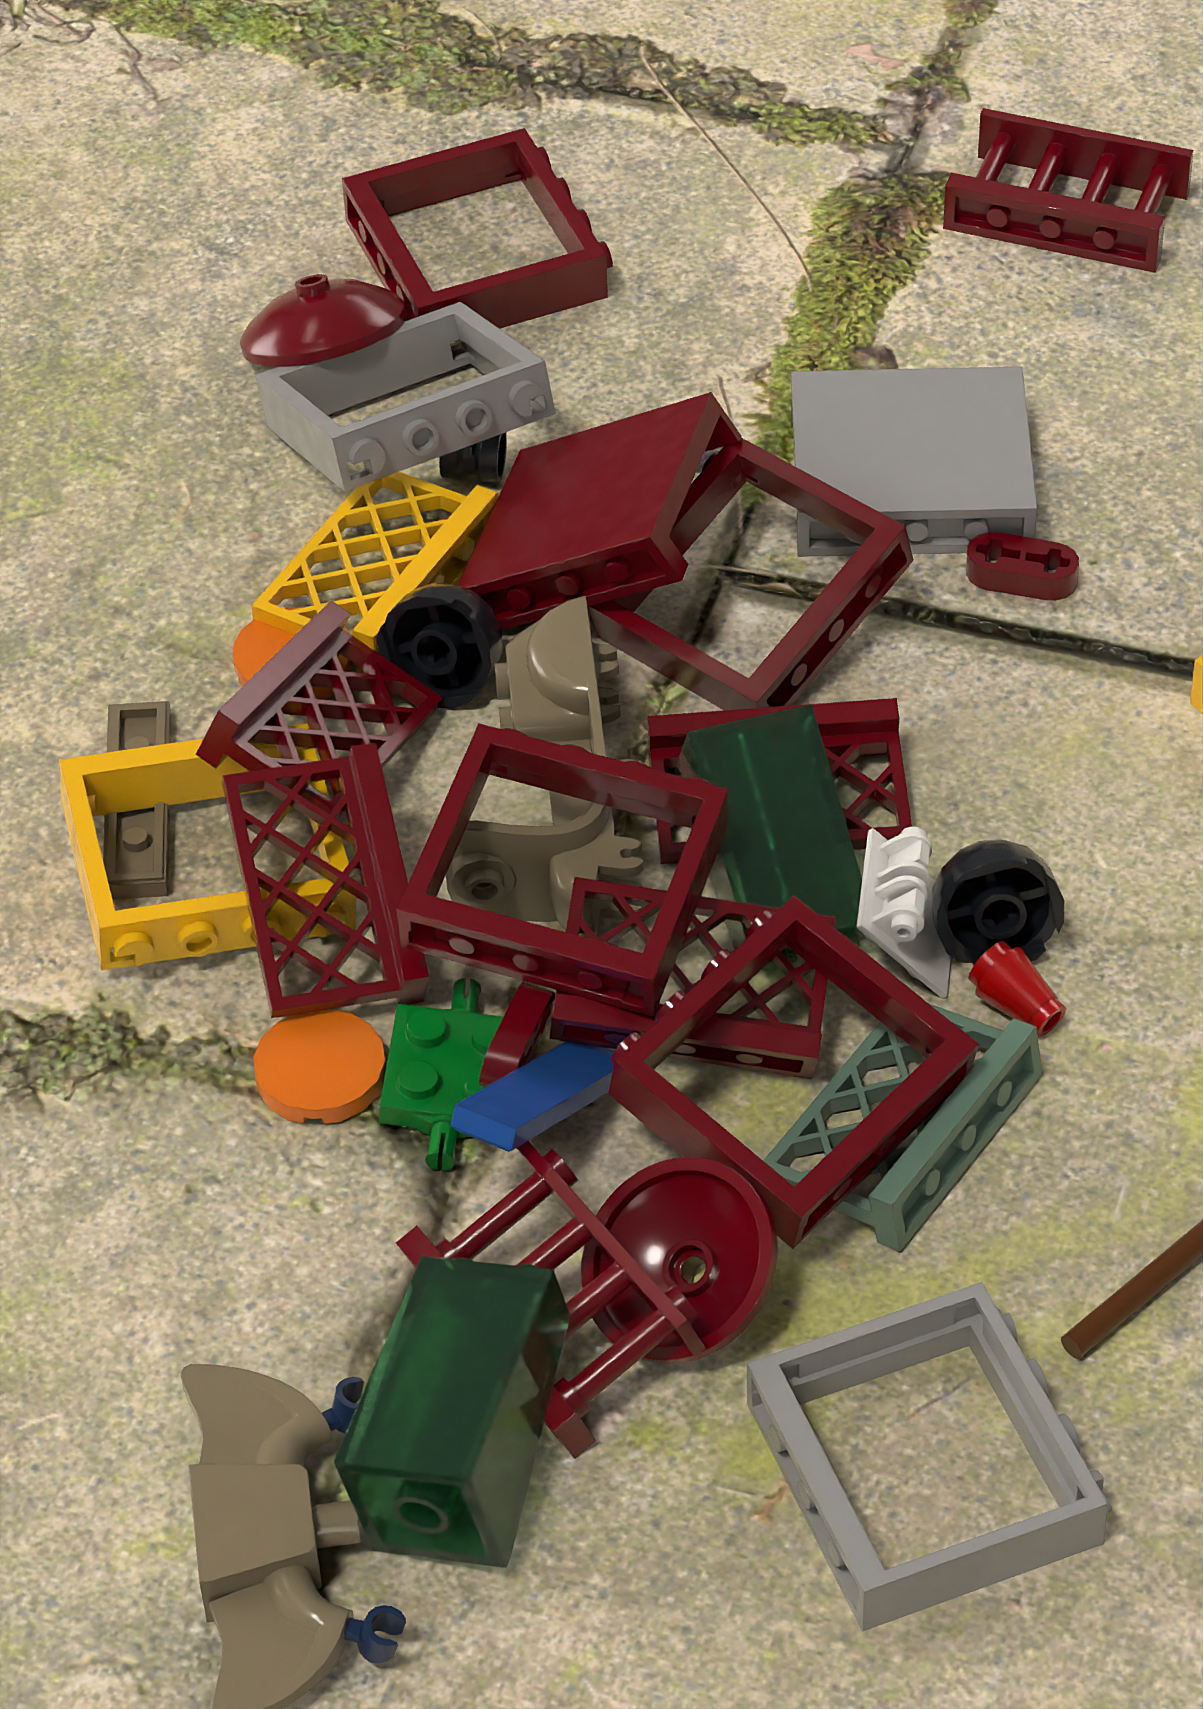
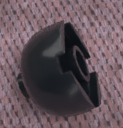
[377,583,503,709]
[932,839,1065,966]

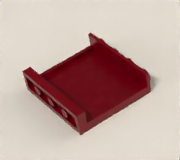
[458,392,742,630]

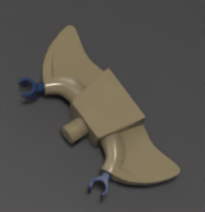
[181,1364,406,1709]

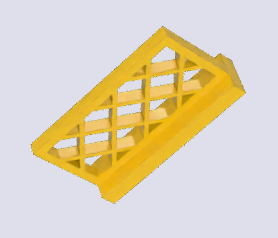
[251,471,498,673]

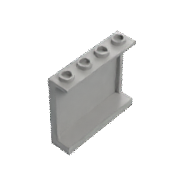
[791,366,1037,557]

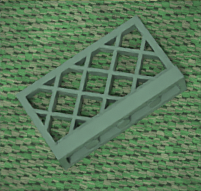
[763,1004,1043,1252]

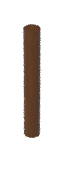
[1061,1219,1203,1359]

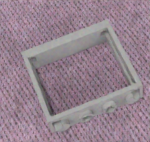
[255,302,556,492]
[747,1282,1112,1632]

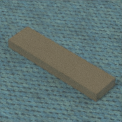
[103,701,172,900]

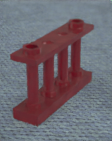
[943,108,1194,273]
[396,1141,706,1459]

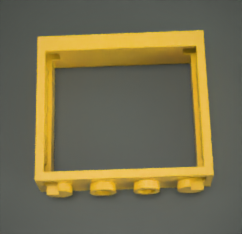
[59,723,356,971]

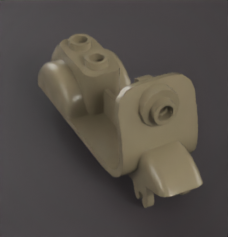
[446,596,644,936]

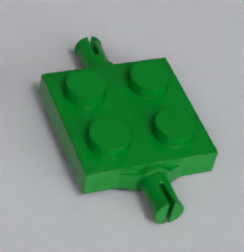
[379,978,504,1171]

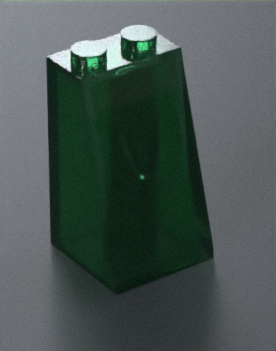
[674,704,866,971]
[334,1256,570,1568]

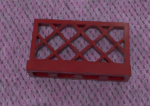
[195,600,443,814]
[648,698,912,864]
[222,743,429,1018]
[549,877,836,1079]

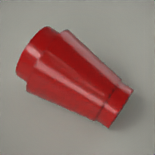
[968,941,1066,1037]

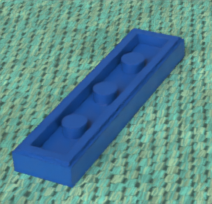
[450,1041,615,1152]

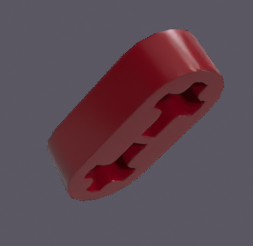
[966,532,1079,601]
[479,981,555,1087]

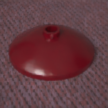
[240,274,407,367]
[581,1157,778,1364]

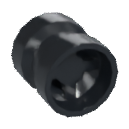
[439,432,507,483]

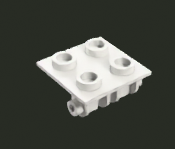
[857,827,951,998]

